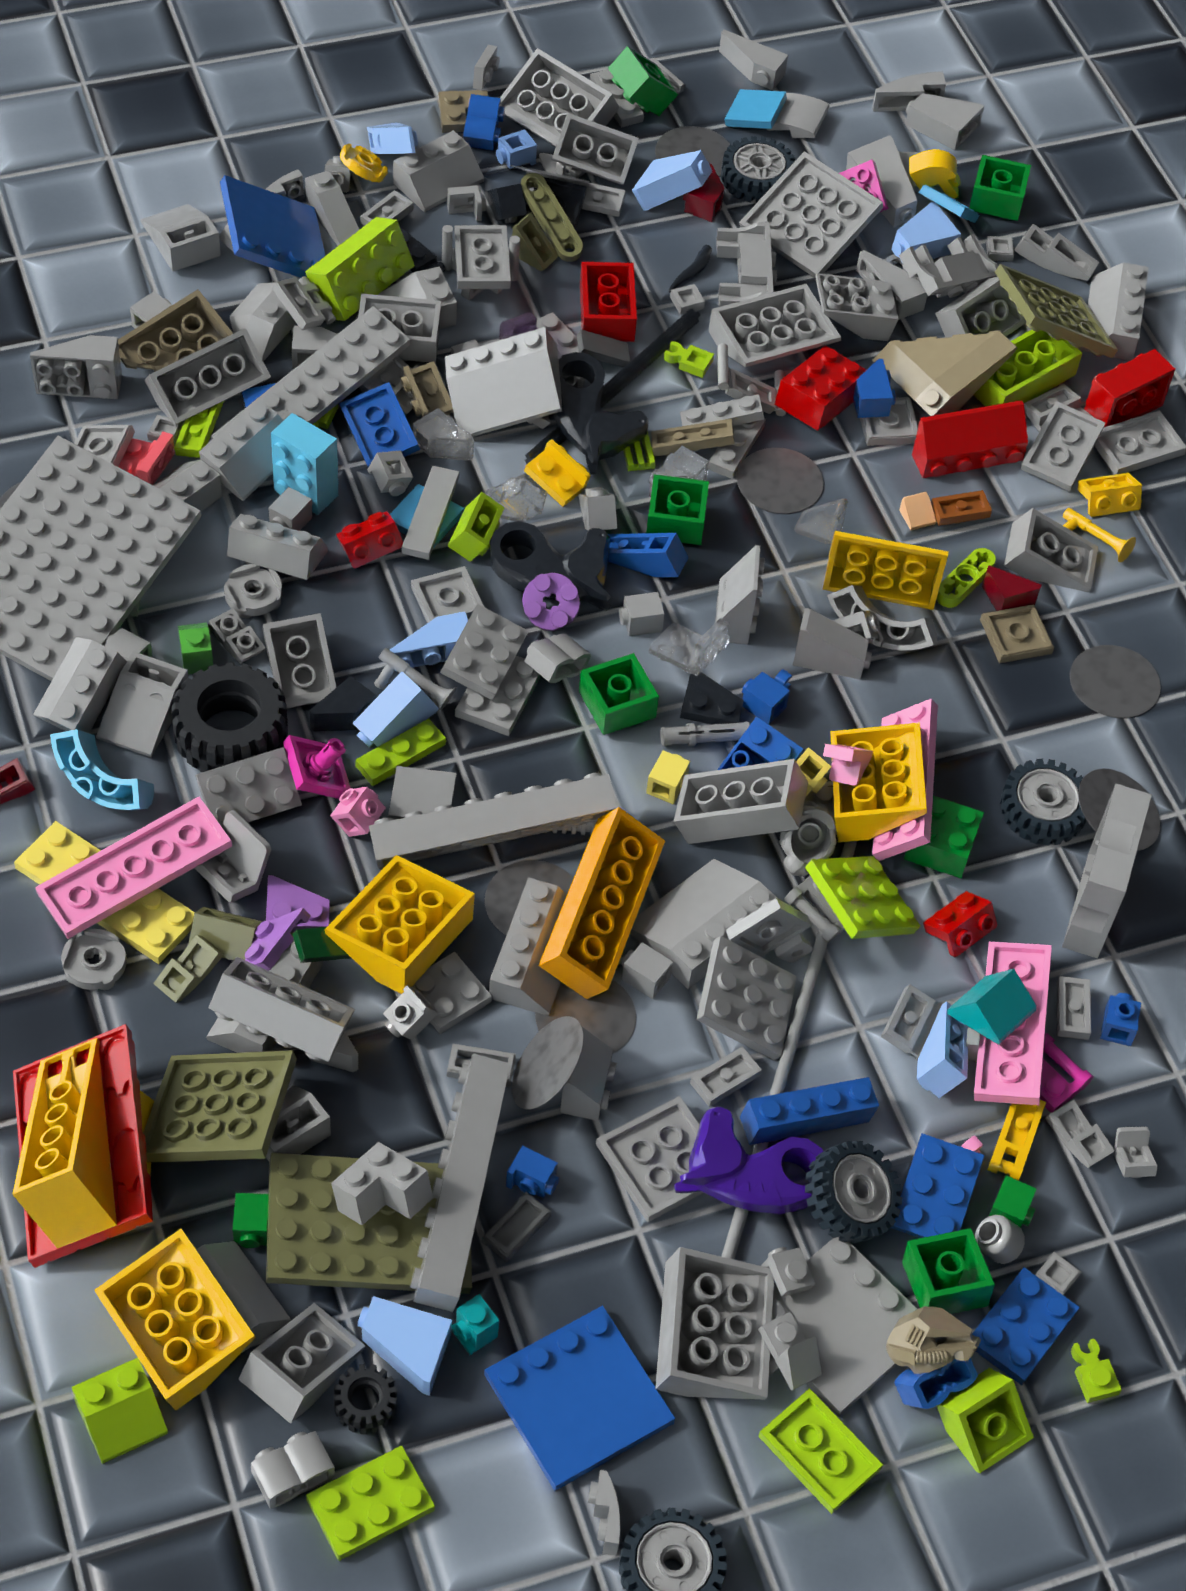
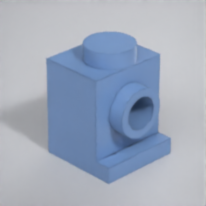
[496,129,537,169]

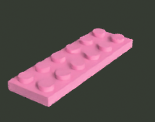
[872,698,938,861]
[35,796,232,939]
[974,941,1052,1105]

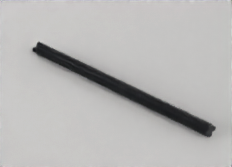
[525,308,701,464]

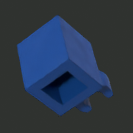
[742,669,792,725]

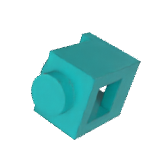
[451,1294,499,1355]

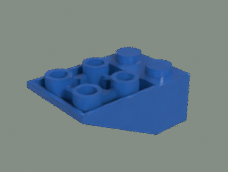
[717,716,805,770]

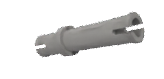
[660,722,750,746]

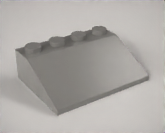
[500,48,620,147]
[709,284,841,367]
[445,327,562,440]
[630,859,777,989]
[655,1247,774,1400]

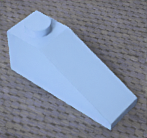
[917,1001,968,1099]

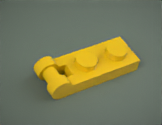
[987,1100,1046,1181]

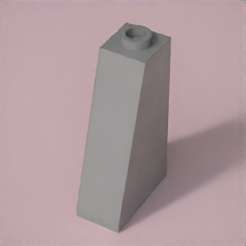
[846,135,917,227]

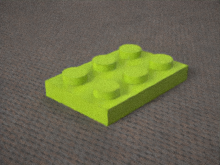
[758,1388,883,1514]
[306,1445,435,1561]

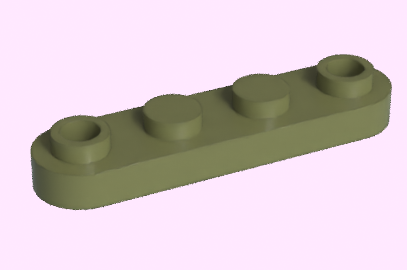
[521,173,583,262]

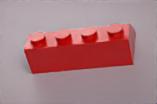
[912,400,1028,478]

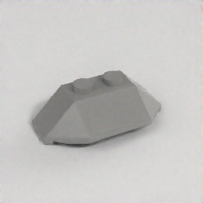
[230,282,296,361]

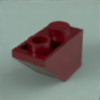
[683,163,724,222]

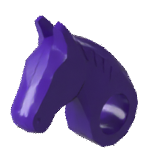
[674,1107,824,1214]

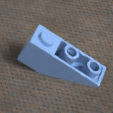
[367,122,418,154]
[390,611,468,671]

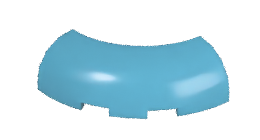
[50,729,154,811]

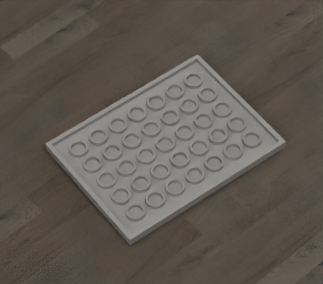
[0,436,202,681]

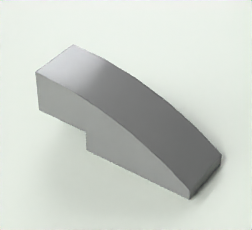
[872,71,946,112]
[1014,224,1099,281]

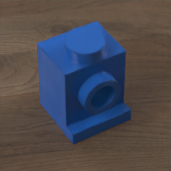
[1100,993,1141,1046]
[506,1145,560,1198]

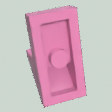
[823,744,873,785]

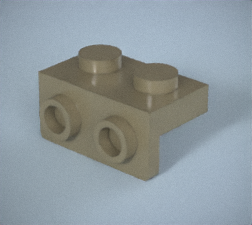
[401,361,454,424]

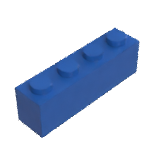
[740,1077,879,1145]

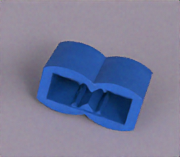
[463,94,505,150]
[894,1358,978,1409]

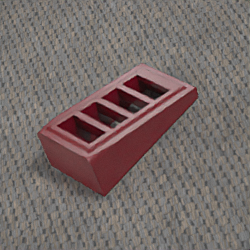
[0,758,36,804]

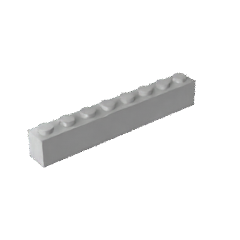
[369,773,617,868]
[410,1053,511,1312]

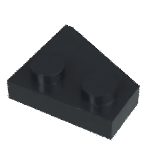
[680,668,744,725]

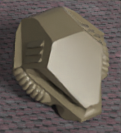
[886,1306,981,1374]

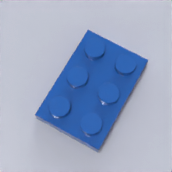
[339,382,420,468]
[890,1133,984,1238]
[972,1267,1080,1386]

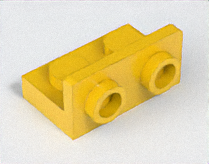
[524,439,591,507]
[1078,473,1142,517]

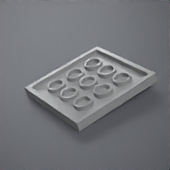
[739,151,883,278]
[773,1237,917,1417]

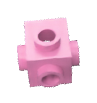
[330,787,386,837]

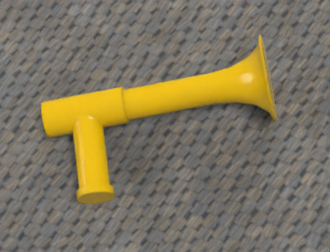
[1063,508,1136,562]

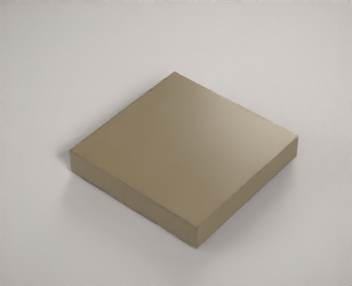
[980,604,1054,663]

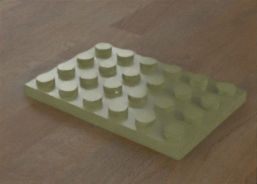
[266,1153,472,1294]

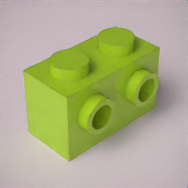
[448,492,505,562]

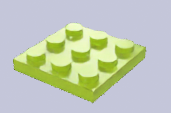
[805,856,920,939]

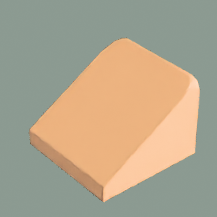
[899,492,936,530]

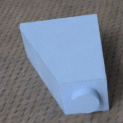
[632,150,712,211]
[891,202,961,264]
[353,672,439,748]
[358,1296,452,1396]

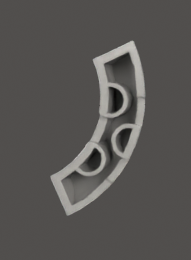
[827,585,937,651]

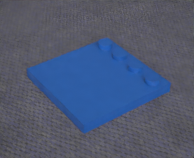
[220,175,326,278]
[484,1305,675,1491]

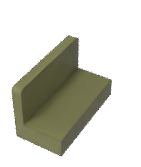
[188,907,263,960]

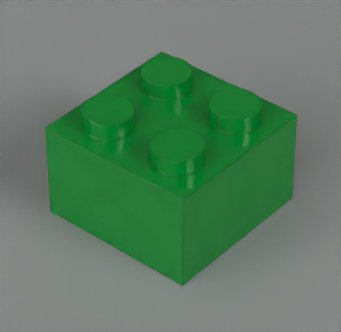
[608,46,679,116]
[969,155,1031,221]
[646,474,709,545]
[579,653,659,735]
[904,795,984,879]
[902,1228,995,1314]

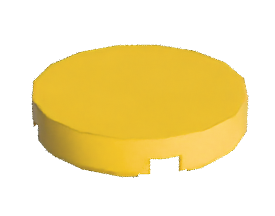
[339,144,388,183]

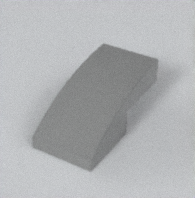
[1045,1100,1115,1168]

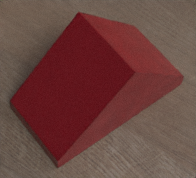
[982,565,1042,611]

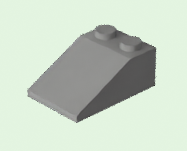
[378,267,457,329]
[1004,508,1098,592]
[263,613,336,709]
[239,1303,366,1424]

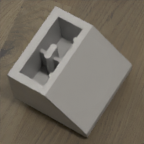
[266,1085,331,1162]

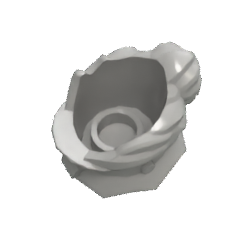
[779,805,836,876]

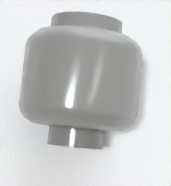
[975,1215,1025,1264]

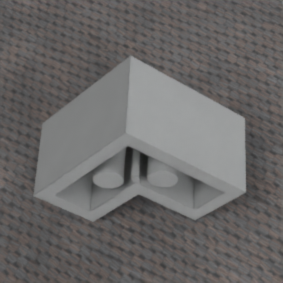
[331,1142,433,1225]

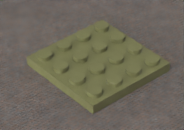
[995,264,1118,358]
[143,1050,297,1162]

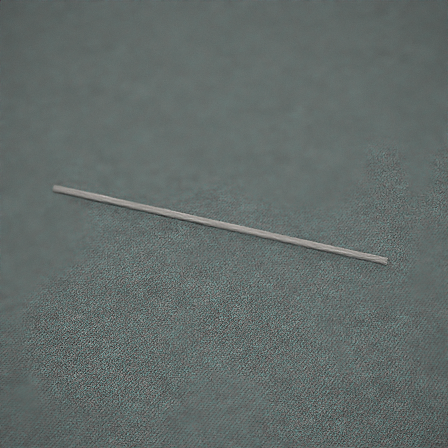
[721,841,857,1259]

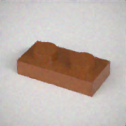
[931,490,992,526]

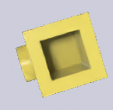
[796,747,832,796]
[646,750,690,804]

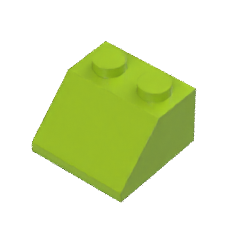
[71,1357,168,1464]
[937,1367,1034,1473]

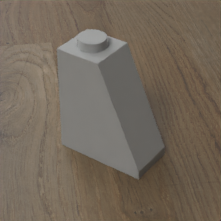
[905,93,984,150]
[793,608,872,679]

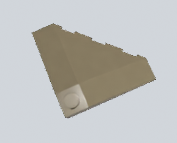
[118,289,233,372]
[873,330,1018,416]

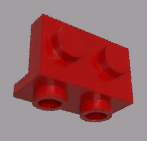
[336,511,403,569]
[923,891,997,957]

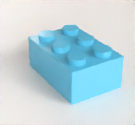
[271,413,338,515]

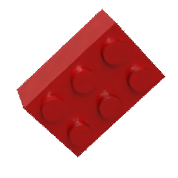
[580,262,637,342]
[774,345,866,431]
[1084,349,1175,427]

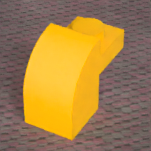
[909,149,961,199]

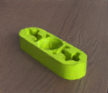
[936,548,996,608]

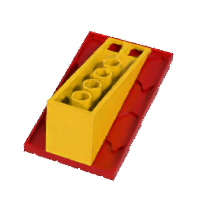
[12,1024,153,1268]

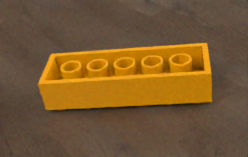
[538,807,665,999]

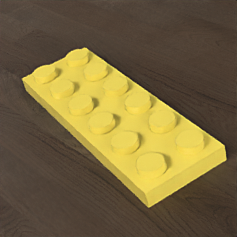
[14,821,195,964]

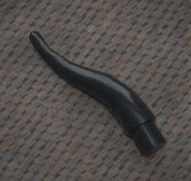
[669,245,712,293]

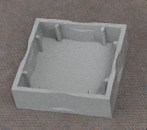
[1062,784,1152,959]

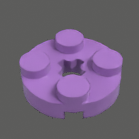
[522,573,580,631]

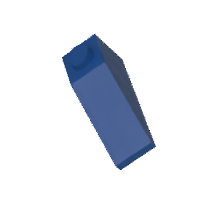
[608,533,689,577]

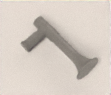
[374,648,457,712]

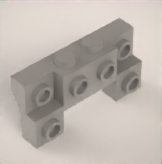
[716,222,777,307]
[899,234,998,298]

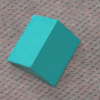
[947,969,1037,1045]

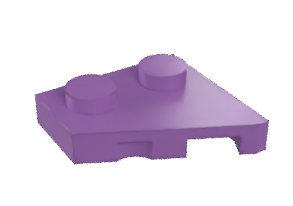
[266,875,330,933]
[245,907,311,971]

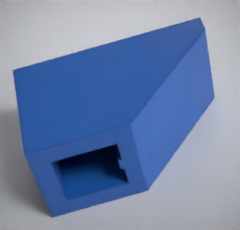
[853,359,896,418]

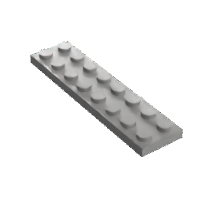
[211,306,410,439]

